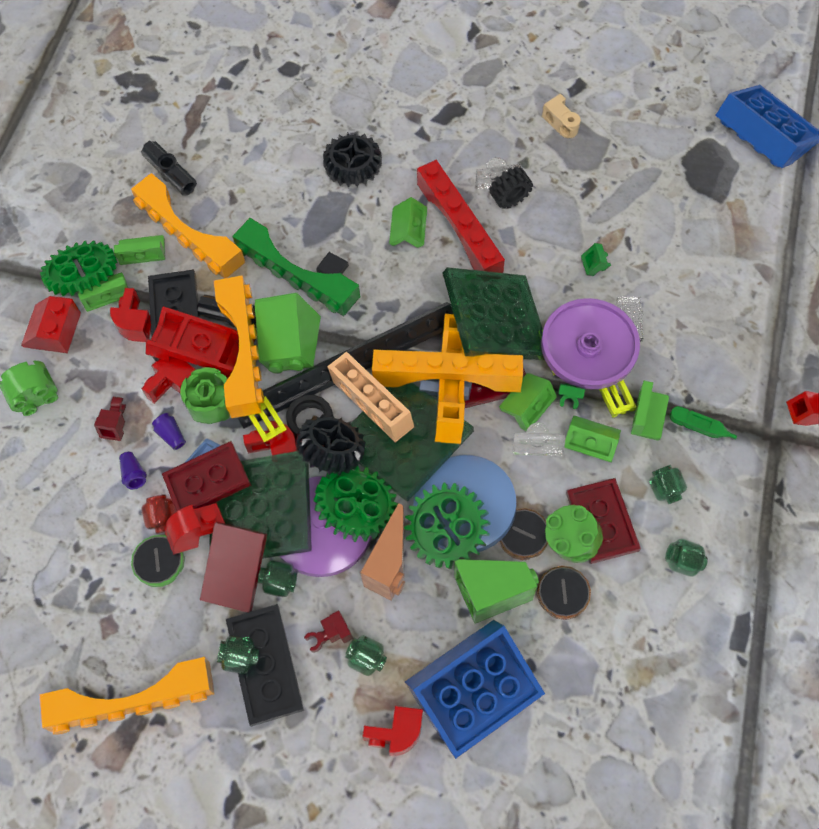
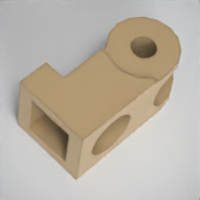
[542,94,581,138]

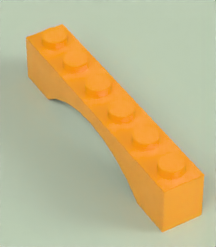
[131,173,245,279]
[214,275,264,418]
[435,314,469,444]
[372,350,523,392]
[40,657,214,735]

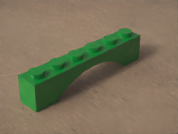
[232,217,360,317]

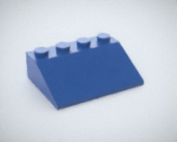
[715,85,819,168]
[405,619,545,759]

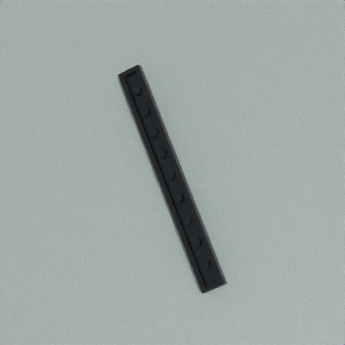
[237,302,454,429]

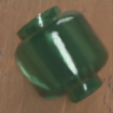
[649,464,688,504]
[665,539,708,577]
[258,560,298,597]
[217,635,259,674]
[344,635,387,676]

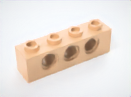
[327,352,414,443]

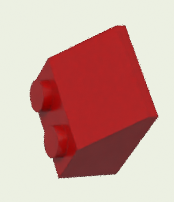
[21,296,81,354]

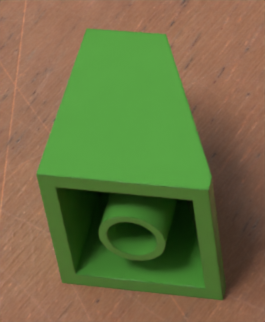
[255,293,321,373]
[454,559,539,624]

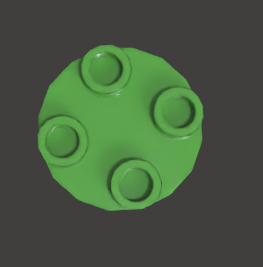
[0,360,59,416]
[180,367,230,424]
[545,505,603,563]

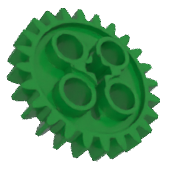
[40,240,117,296]
[313,466,398,542]
[404,482,491,569]

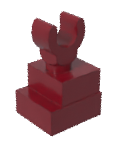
[94,396,126,441]
[304,610,354,653]

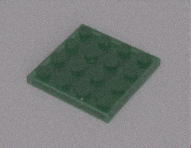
[442,267,545,360]
[351,383,474,502]
[209,451,312,559]

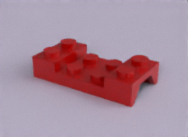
[146,306,255,379]

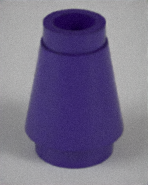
[152,413,186,450]
[119,451,147,490]

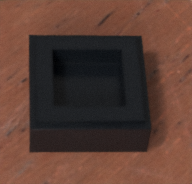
[316,252,349,274]

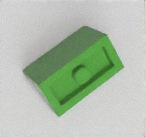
[389,197,427,248]
[114,235,165,265]
[78,272,128,312]
[499,373,557,432]
[631,380,669,441]
[563,416,621,463]

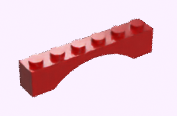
[417,159,505,284]

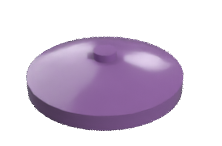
[541,298,640,389]
[270,476,372,577]

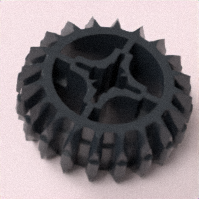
[323,131,382,188]
[296,414,366,476]

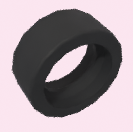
[286,395,334,440]

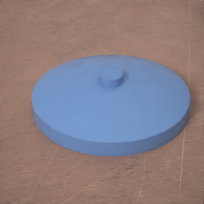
[414,455,516,554]

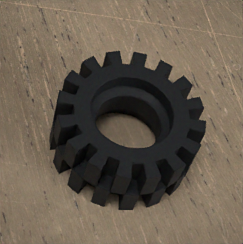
[489,167,533,209]

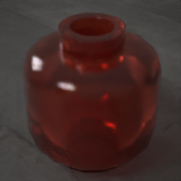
[141,494,176,534]

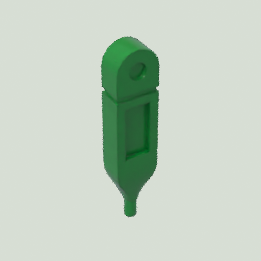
[670,406,737,439]

